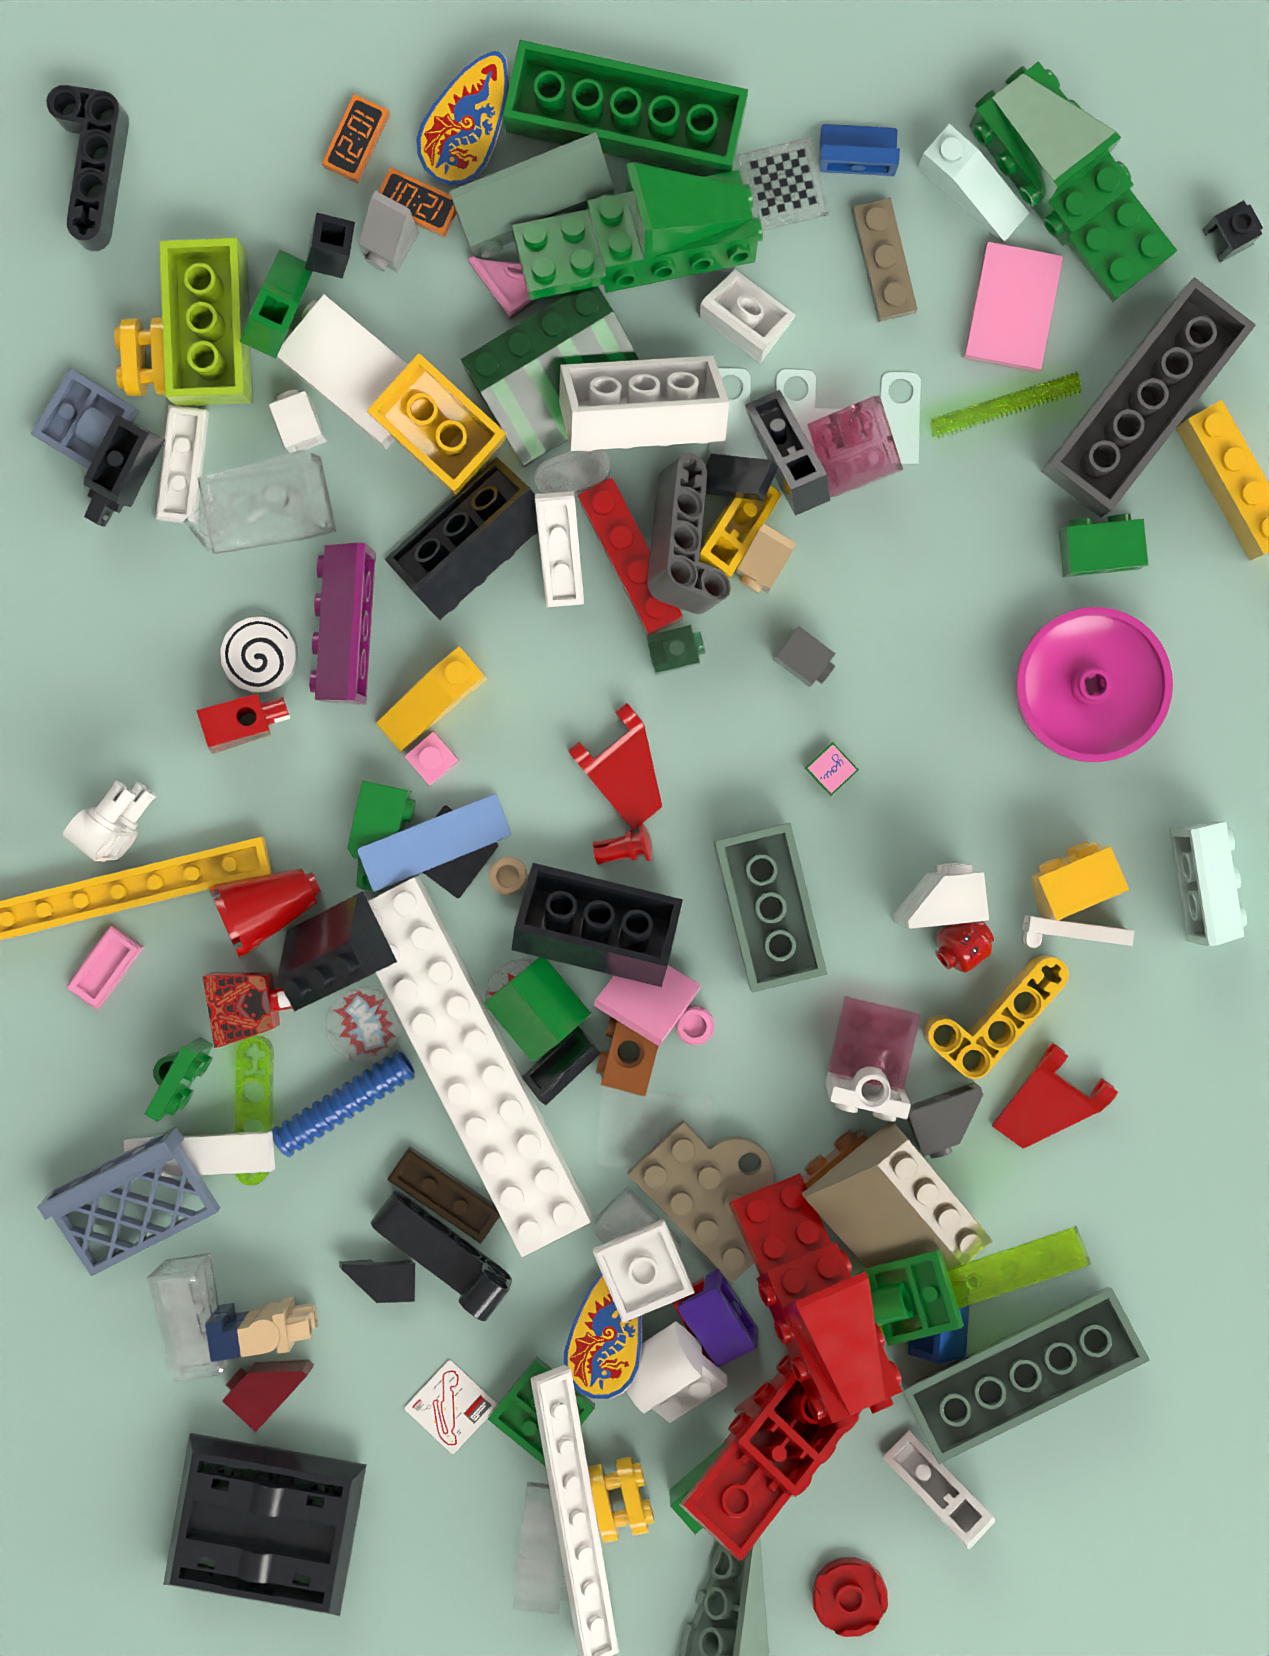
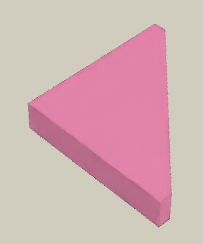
[468,256,540,320]

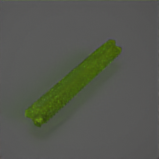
[930,371,1082,439]

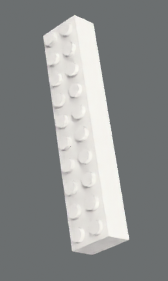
[368,876,592,1257]

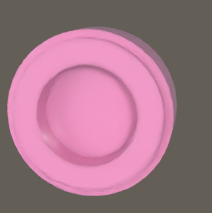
[676,1006,714,1045]

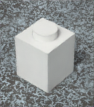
[269,390,327,455]

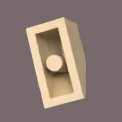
[735,523,797,594]

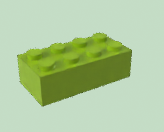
[159,238,253,406]

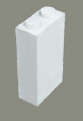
[277,294,408,450]

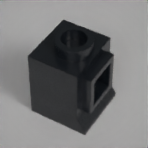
[1202,200,1263,263]

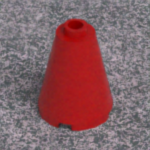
[208,868,321,958]

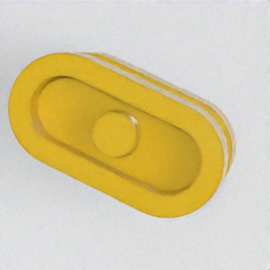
[114,317,165,397]
[588,1456,655,1543]

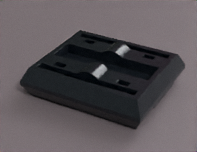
[163,1433,367,1616]

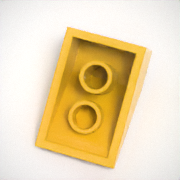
[367,353,507,496]

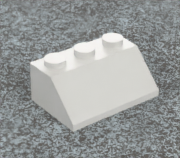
[893,862,989,929]

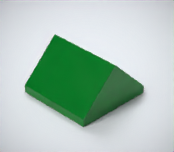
[484,957,591,1062]

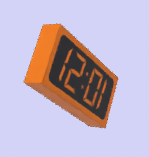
[322,94,390,184]
[379,167,456,238]

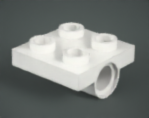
[825,1066,911,1122]

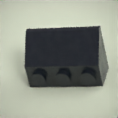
[277,891,397,1012]

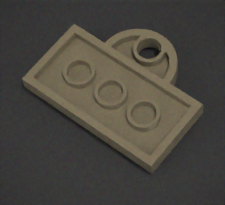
[627,1120,774,1283]

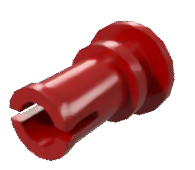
[592,824,653,865]

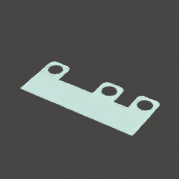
[709,368,921,464]

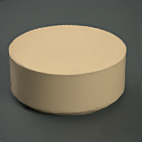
[489,857,528,895]

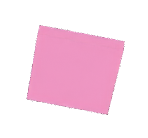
[594,965,701,1046]

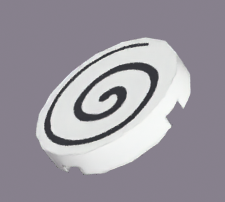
[220,617,298,693]

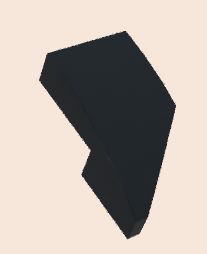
[339,1259,415,1303]

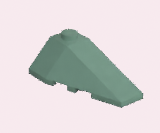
[679,1538,769,1656]

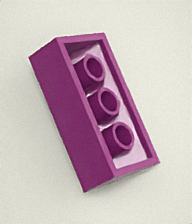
[309,543,376,705]

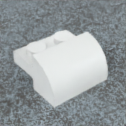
[626,1321,727,1423]

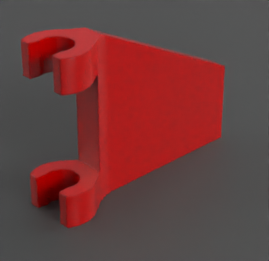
[568,703,663,831]
[992,1042,1118,1149]

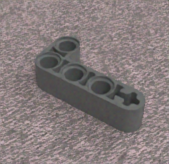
[647,453,731,615]

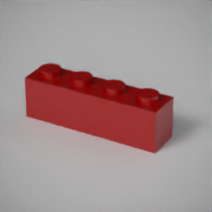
[578,477,683,637]

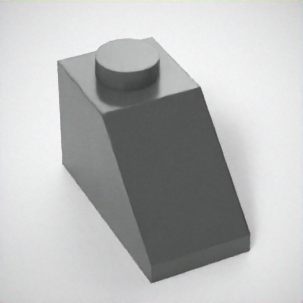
[907,1082,984,1159]

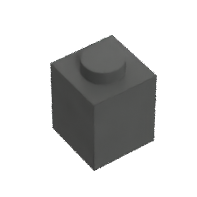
[773,626,836,687]

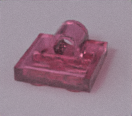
[807,396,903,497]
[827,996,921,1089]

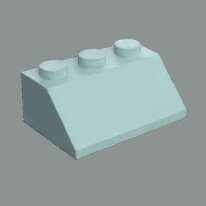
[1170,822,1247,947]

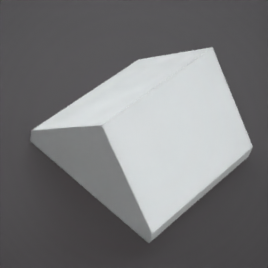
[699,269,796,363]

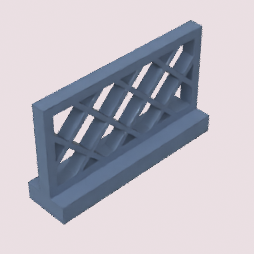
[37,1127,221,1276]

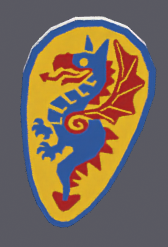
[416,51,509,185]
[564,1272,642,1399]

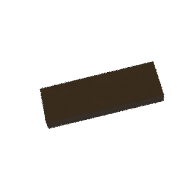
[387,1146,500,1244]

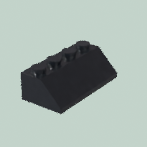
[385,457,539,620]

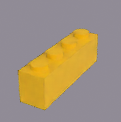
[1176,400,1269,560]

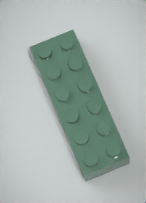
[902,1287,1150,1464]

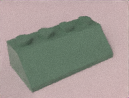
[449,132,615,258]

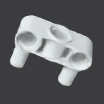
[63,780,157,862]

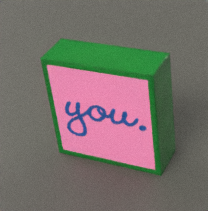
[804,742,859,796]

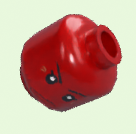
[935,921,994,973]

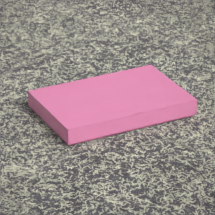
[964,242,1063,372]

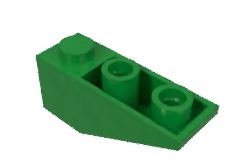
[240,249,313,358]

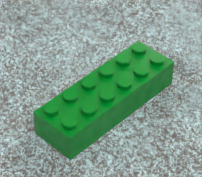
[503,40,749,176]

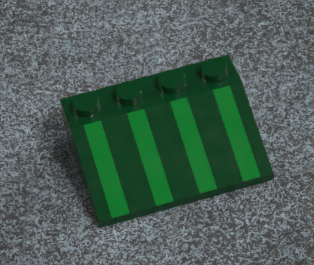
[461,286,639,467]

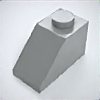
[359,191,419,273]

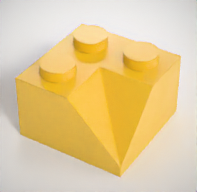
[1030,841,1129,921]

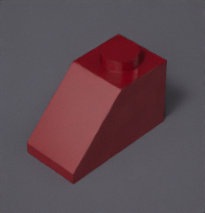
[222,1360,314,1432]

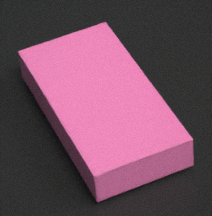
[66,925,144,1010]

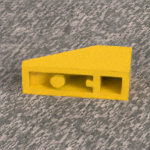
[699,485,782,579]
[376,646,488,752]

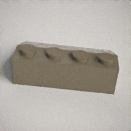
[802,1121,993,1272]

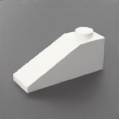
[882,1430,995,1550]

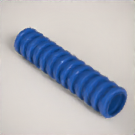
[272,1050,415,1157]

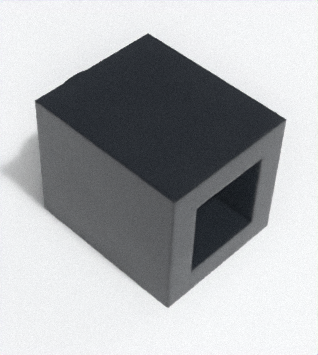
[305,212,355,279]

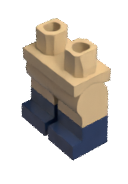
[205,1296,318,1362]

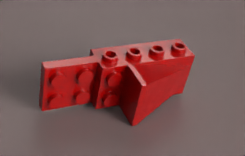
[729,1173,903,1430]
[679,1353,862,1561]

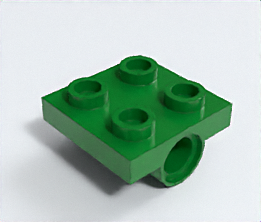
[144,1037,213,1122]
[865,1249,964,1346]
[488,1356,595,1467]

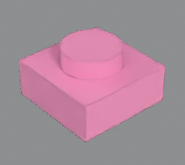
[404,732,459,786]

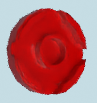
[812,1557,888,1637]

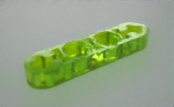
[234,1035,274,1186]

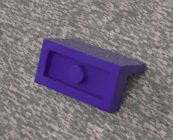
[678,1269,758,1367]

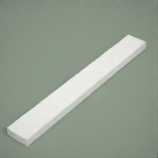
[530,1365,619,1656]

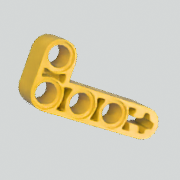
[923,955,1069,1079]

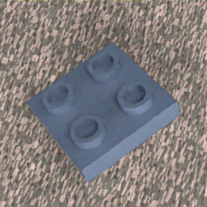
[31,369,139,469]

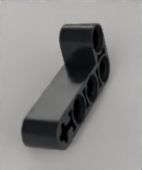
[46,85,129,251]
[370,1191,512,1322]

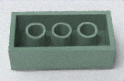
[713,823,827,993]

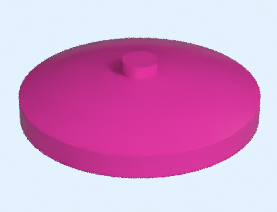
[1015,607,1173,763]

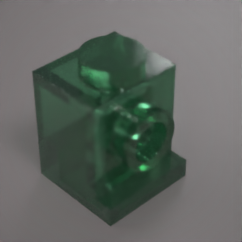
[646,625,706,676]

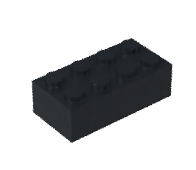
[511,863,683,987]

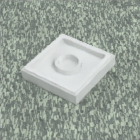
[593,1219,694,1323]

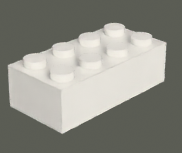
[559,356,729,451]

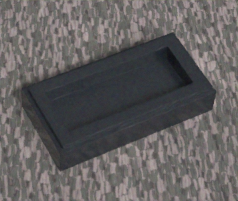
[706,453,778,501]
[522,1026,601,1106]

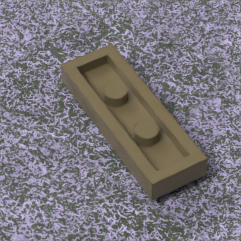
[852,197,918,322]

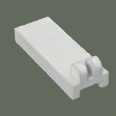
[1022,915,1135,948]

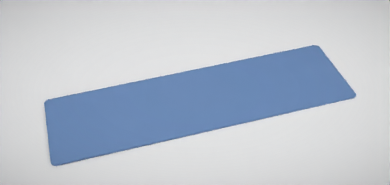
[358,794,511,891]

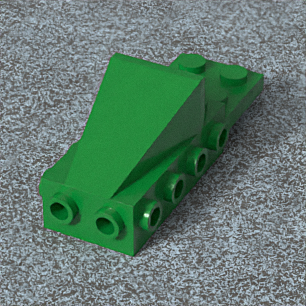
[969,61,1178,302]
[512,162,763,300]

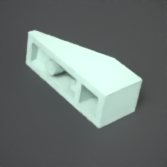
[917,124,1030,243]

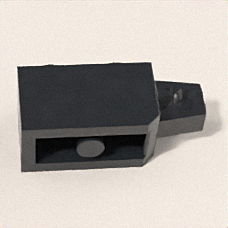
[84,415,166,527]

